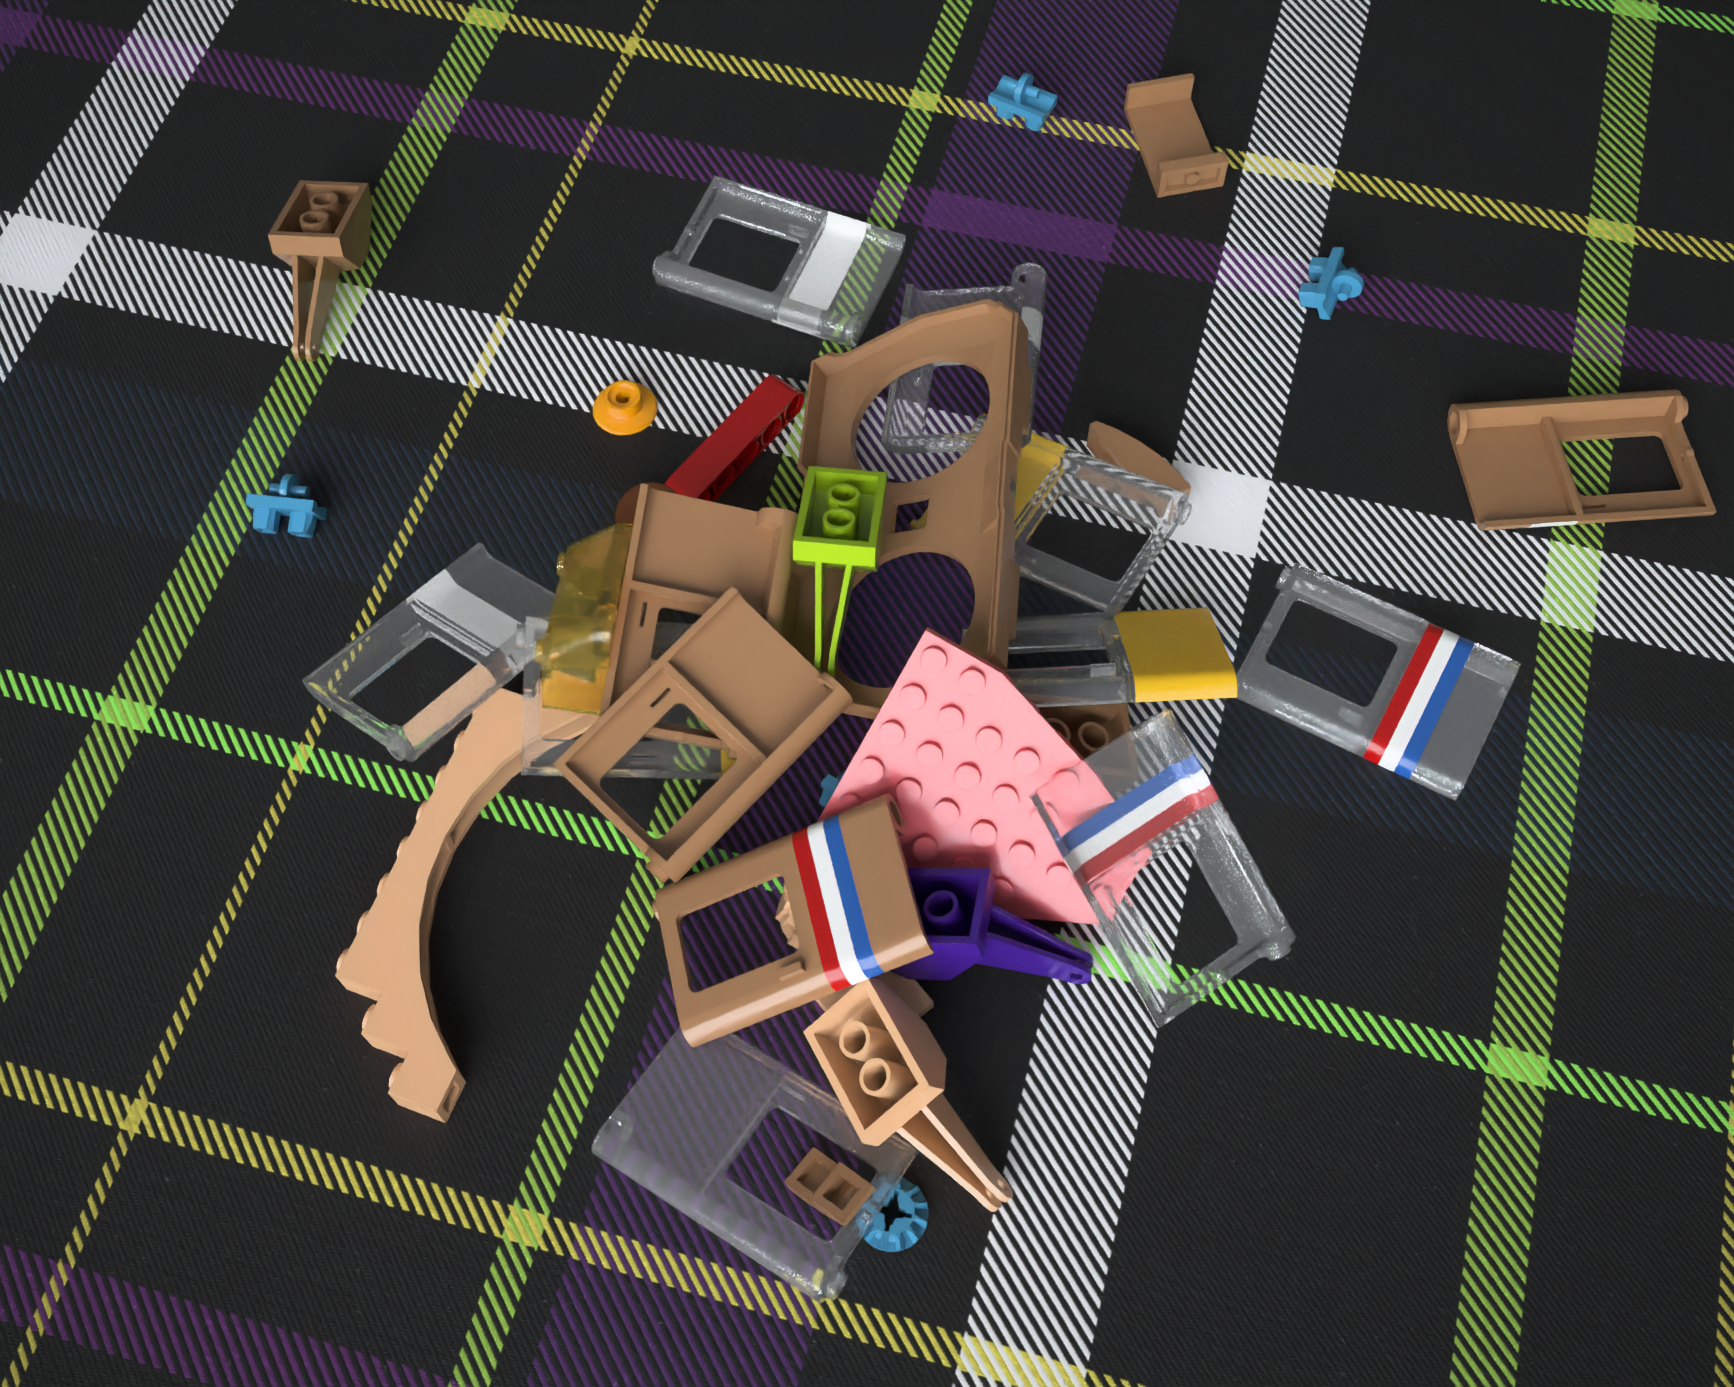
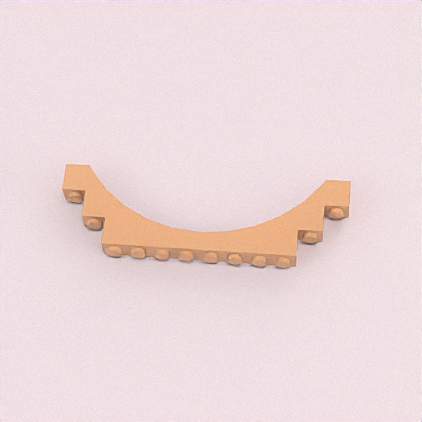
[335,650,656,1123]

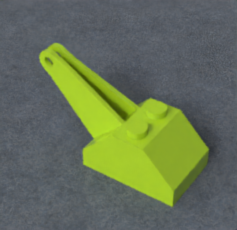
[793,466,887,679]

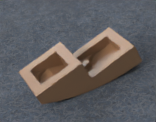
[784,1147,876,1227]

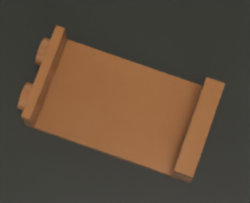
[1124,73,1229,198]

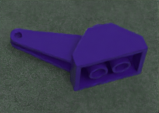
[890,868,1094,984]

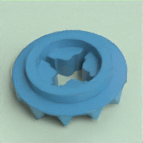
[855,1176,929,1252]

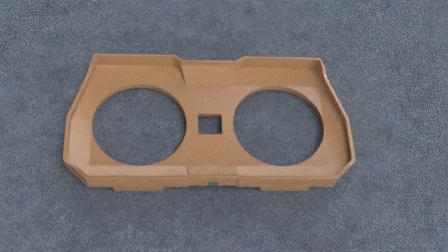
[781,299,1032,720]

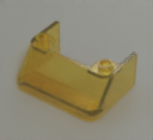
[535,522,633,715]

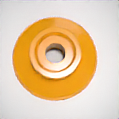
[593,380,658,435]

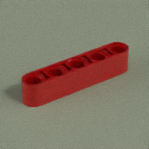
[664,374,805,502]

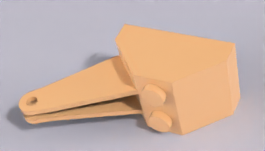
[803,977,1013,1212]

